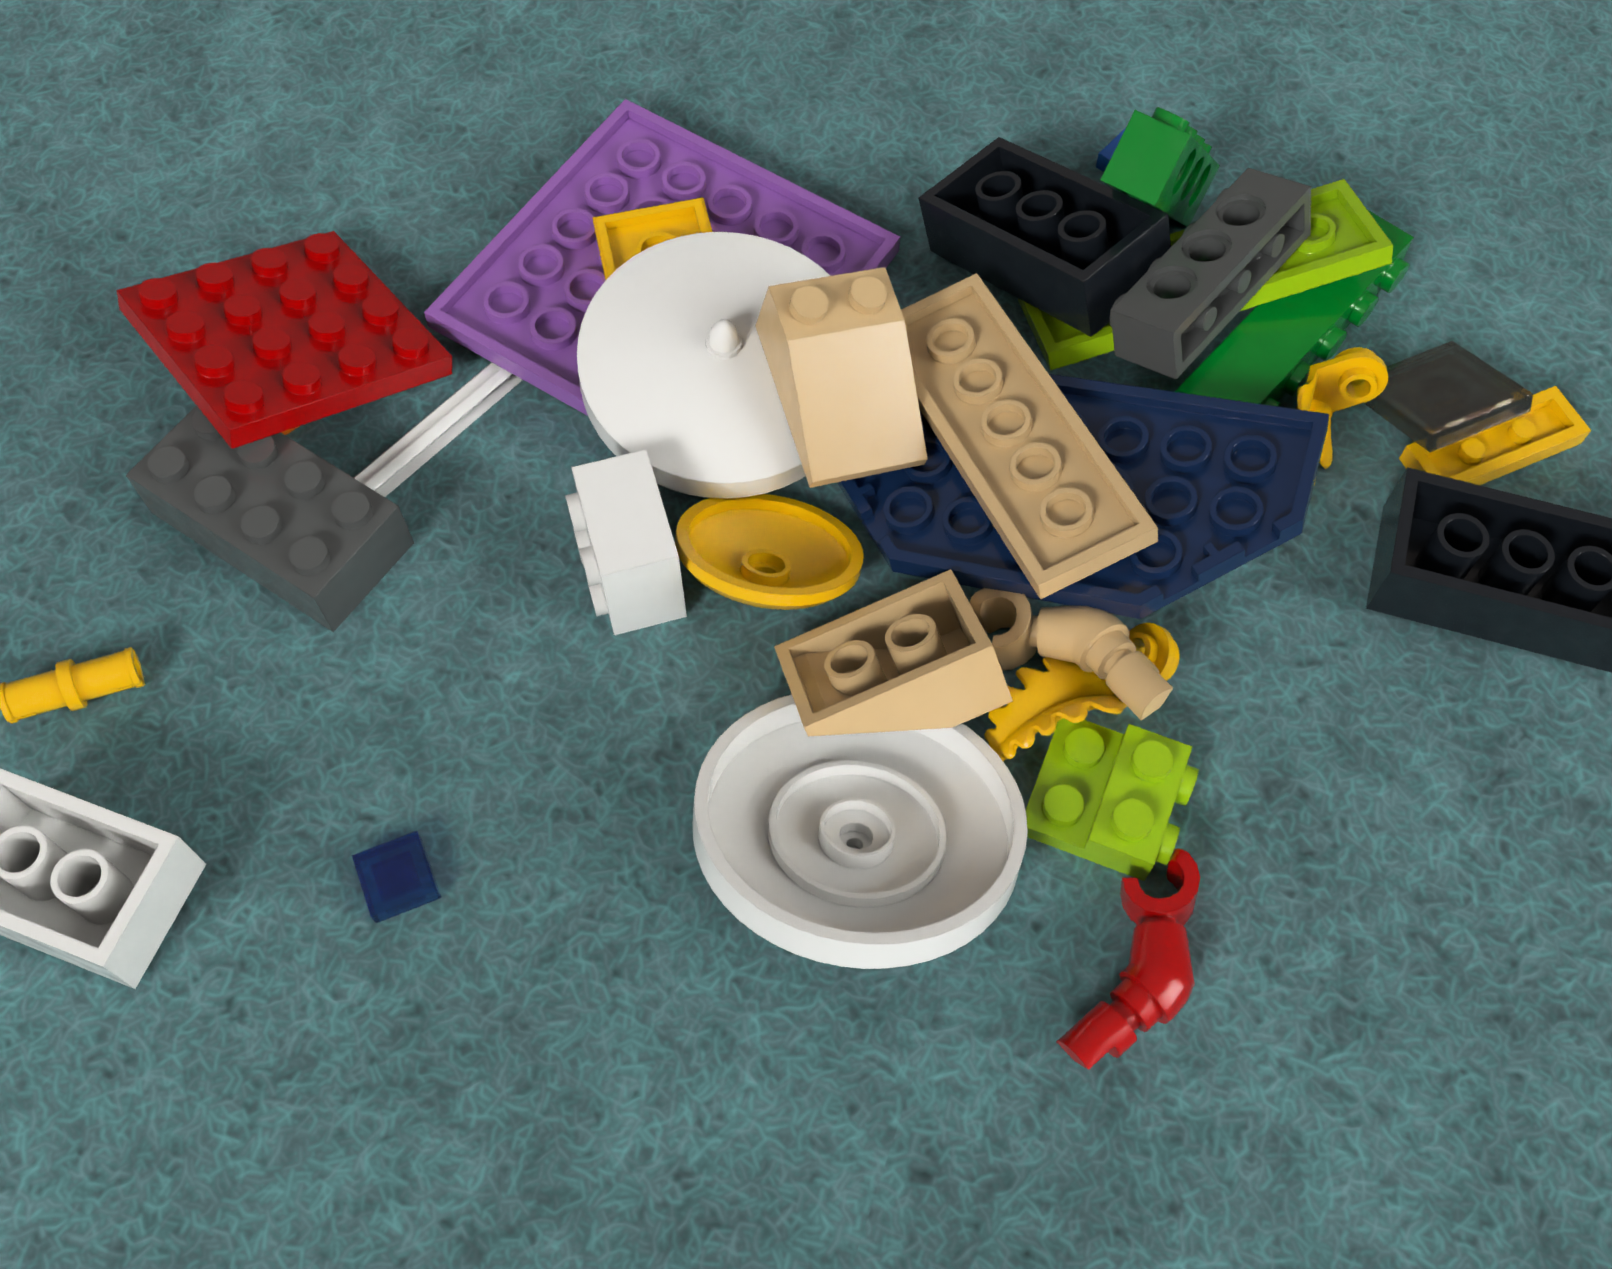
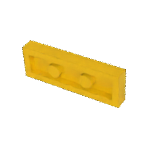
[1399,386,1591,485]

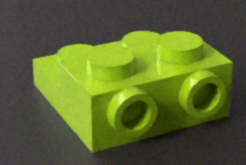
[1025,718,1199,881]

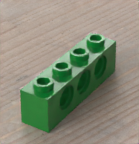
[1100,107,1220,227]

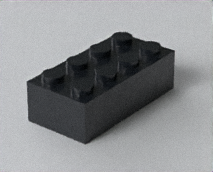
[918,137,1171,337]
[1366,467,1612,673]

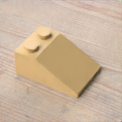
[755,267,928,488]
[774,569,1013,737]

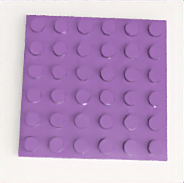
[424,99,900,416]

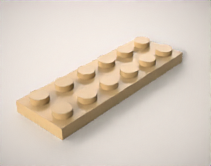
[901,273,1158,600]

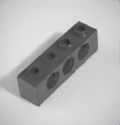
[1110,168,1311,379]

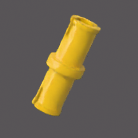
[0,647,145,724]

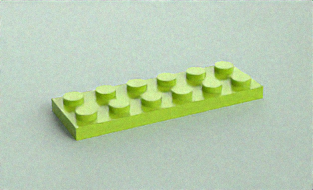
[1018,179,1393,371]

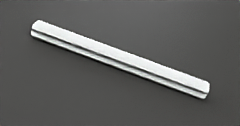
[354,362,522,497]

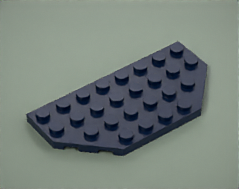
[837,374,1329,619]

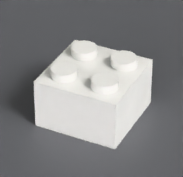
[565,449,687,635]

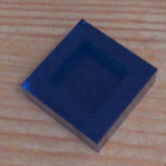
[352,831,442,923]

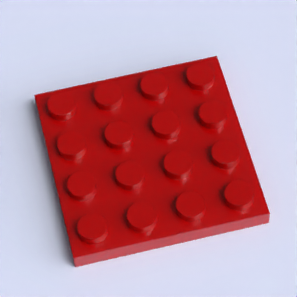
[116,231,452,449]

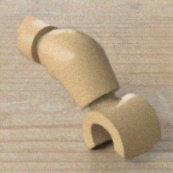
[969,588,1173,721]

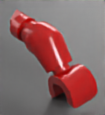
[1056,848,1200,1070]

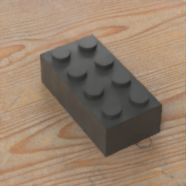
[126,405,414,632]

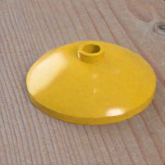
[675,494,864,610]

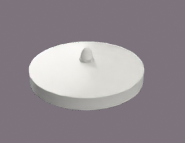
[577,232,830,499]
[692,694,1028,969]

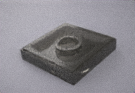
[1364,341,1533,452]

